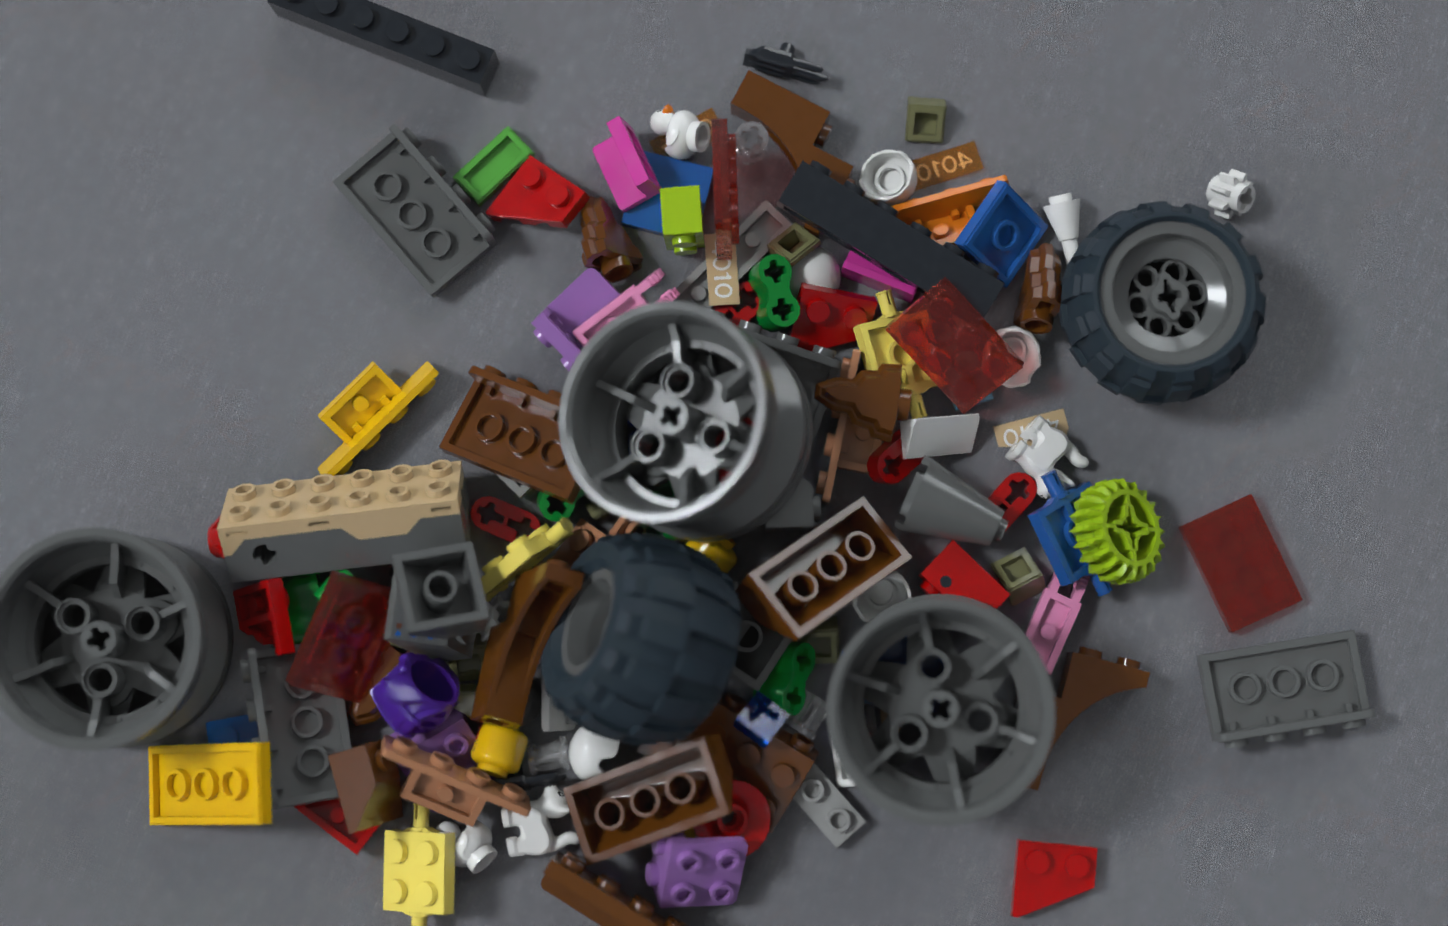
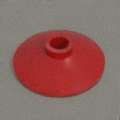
[693,780,771,856]

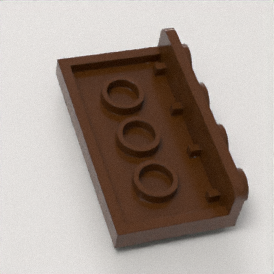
[439,365,581,505]
[637,692,819,833]
[541,851,688,926]

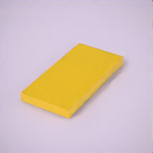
[148,742,272,825]

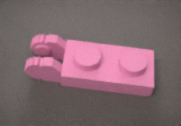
[572,268,680,347]
[1024,572,1090,676]

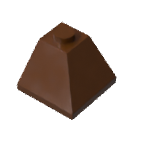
[328,739,403,834]

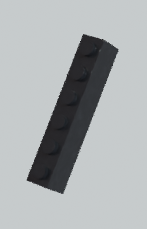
[267,0,500,97]
[776,160,1005,326]

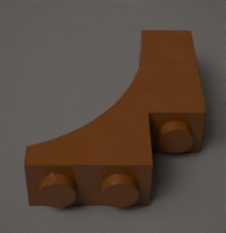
[731,70,856,238]
[470,560,584,728]
[1002,646,1150,791]

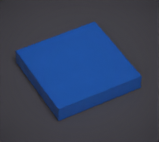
[621,151,715,236]
[954,180,1049,288]

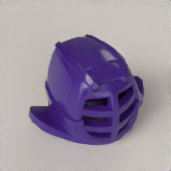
[370,652,460,738]

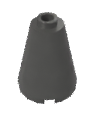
[894,456,1009,547]

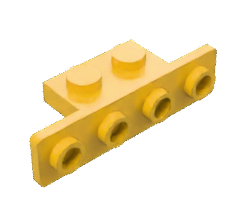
[317,361,439,476]

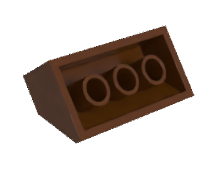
[735,496,912,641]
[563,734,733,866]

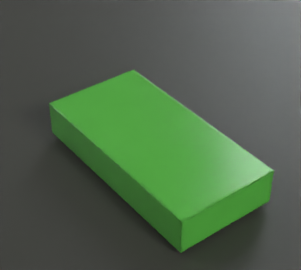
[452,126,535,207]

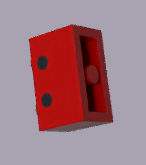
[918,540,1010,609]

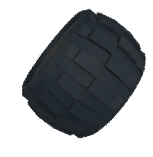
[1059,201,1266,405]
[541,533,741,745]

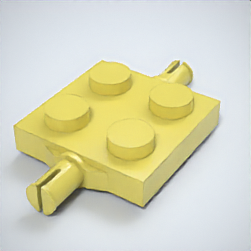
[853,289,949,419]
[481,518,574,602]
[383,803,455,926]

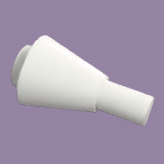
[1043,192,1080,265]

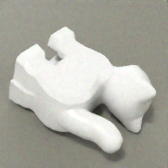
[1005,415,1089,499]
[501,785,580,857]

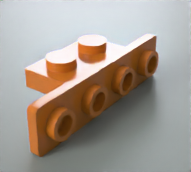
[891,175,1009,248]

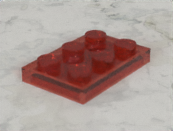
[711,118,740,260]
[885,277,1024,414]
[1178,494,1303,633]
[286,570,391,703]

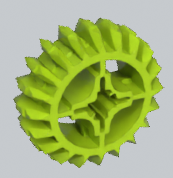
[1069,478,1166,585]

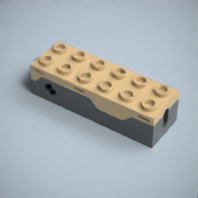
[207,460,471,583]

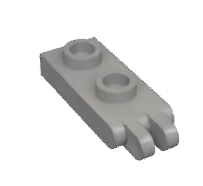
[793,763,866,848]

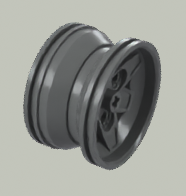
[559,301,812,543]
[0,528,234,751]
[827,594,1055,826]

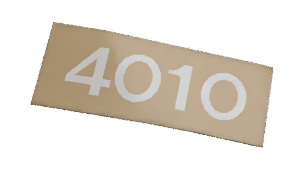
[704,232,740,306]
[993,408,1069,447]

